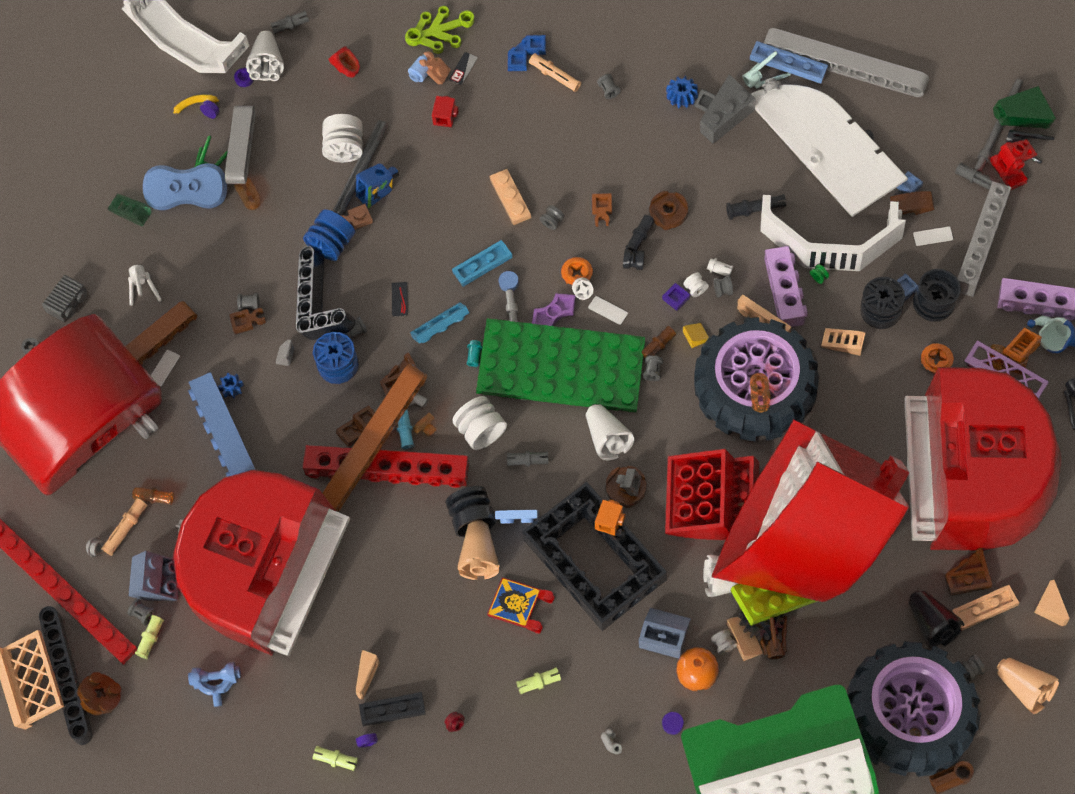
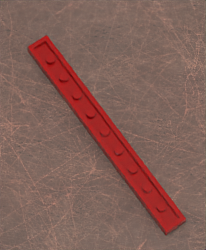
[0,519,137,665]

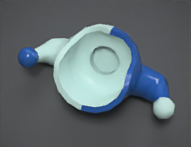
[1027,315,1075,353]

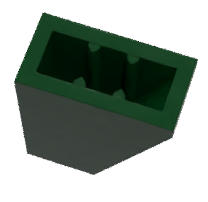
[993,86,1056,129]

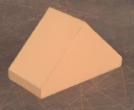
[1034,580,1070,626]

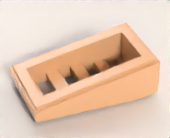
[821,328,865,356]
[356,650,380,700]

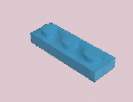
[452,240,513,287]
[410,302,469,344]

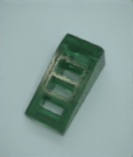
[107,194,152,226]

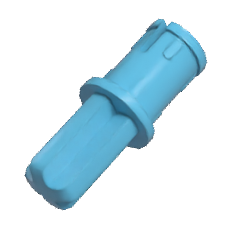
[397,410,414,449]

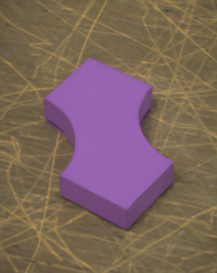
[532,293,576,326]

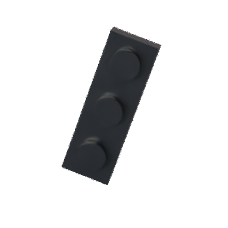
[359,692,426,727]

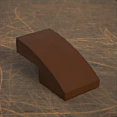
[890,191,935,215]
[336,405,375,447]

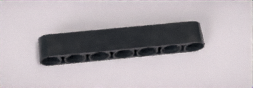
[39,606,92,745]

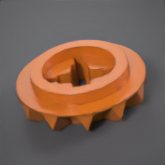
[561,257,593,285]
[921,343,954,374]

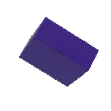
[662,283,690,311]

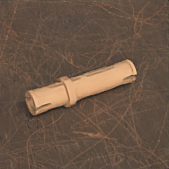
[529,53,582,92]
[101,498,148,556]

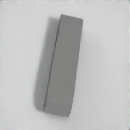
[225,106,255,184]

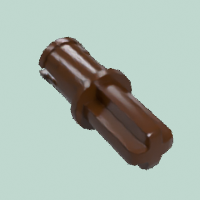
[641,326,676,358]

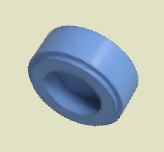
[499,271,519,291]

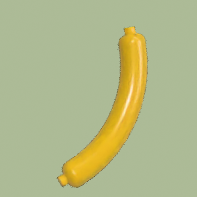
[173,95,219,114]

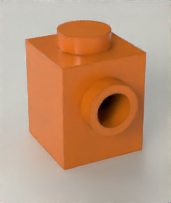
[595,500,626,536]

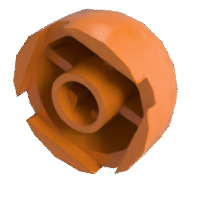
[677,647,719,691]

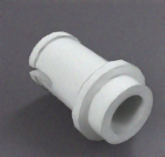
[707,258,733,276]

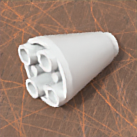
[246,31,284,81]

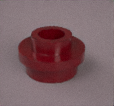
[444,712,465,732]

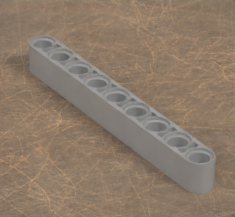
[763,28,929,97]

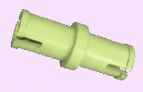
[135,615,164,659]
[516,667,561,694]
[313,746,358,771]

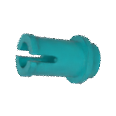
[466,340,483,367]

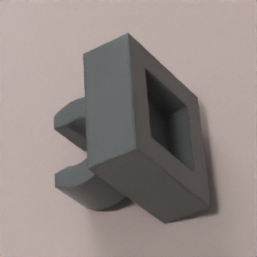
[616,468,642,497]

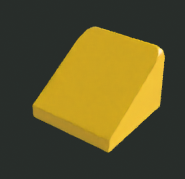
[683,323,709,348]

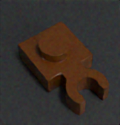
[229,308,266,334]

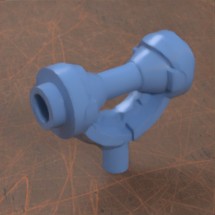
[188,662,241,707]

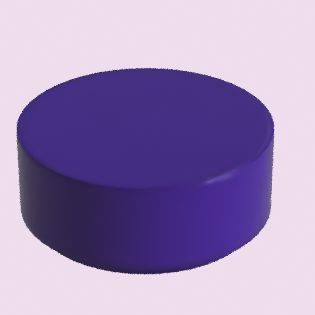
[234,68,254,87]
[200,100,220,119]
[662,712,684,735]
[356,733,378,748]

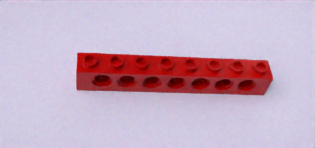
[303,445,469,488]

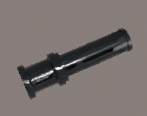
[726,194,786,220]

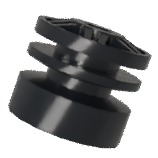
[913,269,961,322]
[860,277,905,329]
[445,486,497,537]

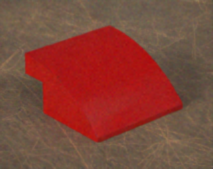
[665,449,759,540]

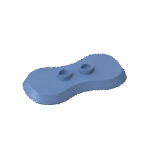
[143,163,227,210]

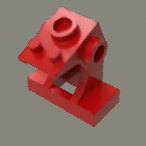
[990,139,1037,190]

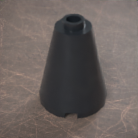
[909,590,965,649]

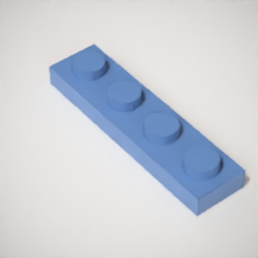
[749,41,828,84]

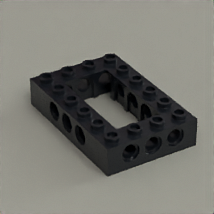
[522,482,667,631]

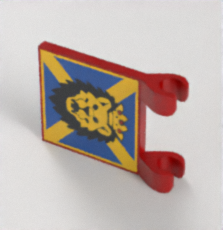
[487,577,555,634]

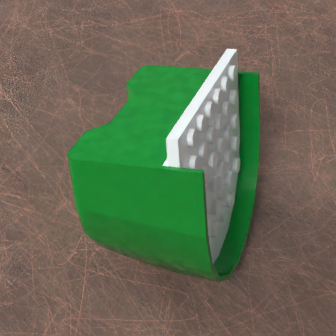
[681,685,879,794]

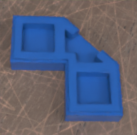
[508,35,546,71]

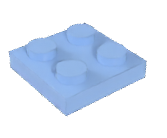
[495,510,539,524]

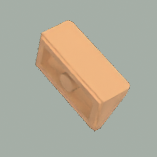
[727,617,763,661]

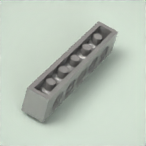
[957,181,1011,297]

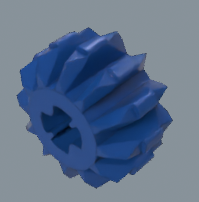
[666,75,698,108]

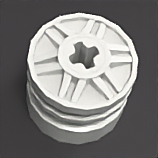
[322,114,363,163]
[453,396,507,450]

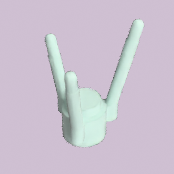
[742,51,791,89]

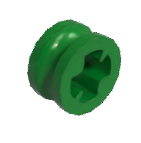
[810,264,829,284]

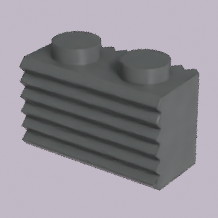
[42,275,87,322]

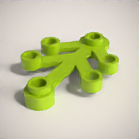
[405,6,475,54]

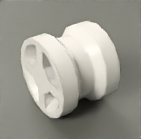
[684,272,709,297]
[572,277,593,300]

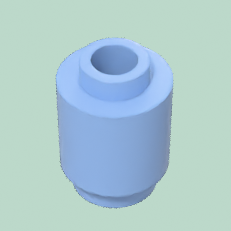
[408,54,428,82]

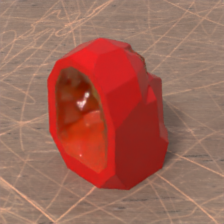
[328,46,360,78]

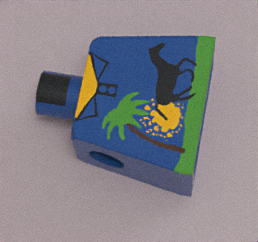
[356,163,399,209]

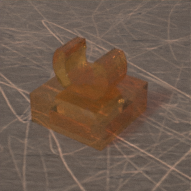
[413,412,436,437]

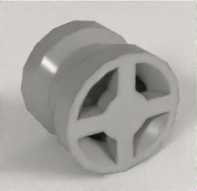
[133,414,158,439]
[711,629,737,655]

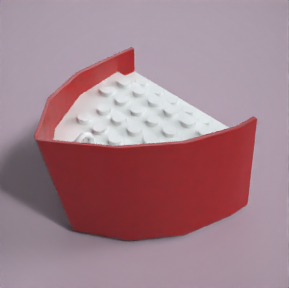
[712,419,910,602]

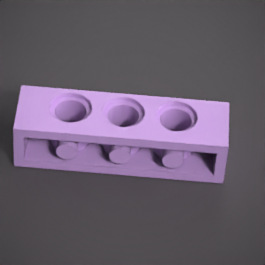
[764,246,807,327]
[997,278,1075,320]

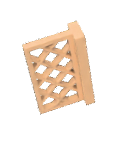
[0,630,64,730]

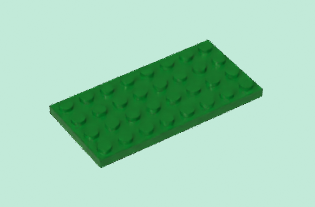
[476,318,645,413]

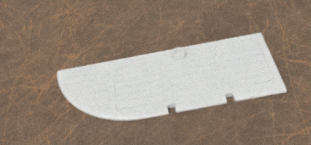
[752,85,908,217]

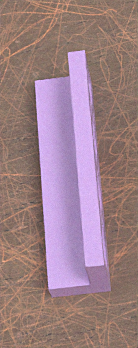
[965,340,1049,400]

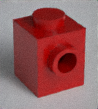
[432,96,459,128]

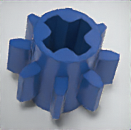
[218,373,244,399]

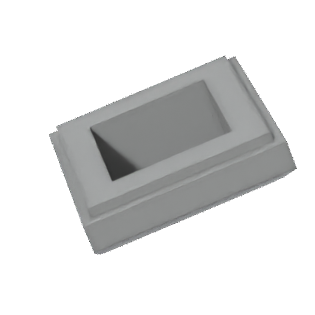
[276,340,294,366]

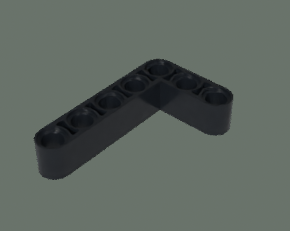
[296,246,356,340]

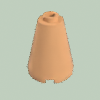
[457,520,499,580]
[997,658,1059,714]

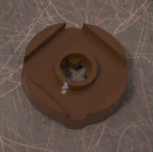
[649,191,688,230]
[606,466,647,508]
[77,672,121,715]

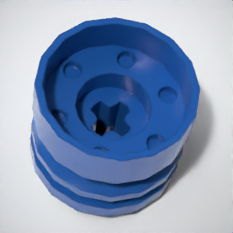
[303,209,355,261]
[313,332,359,384]

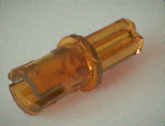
[132,487,174,505]

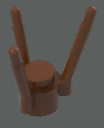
[760,616,787,660]

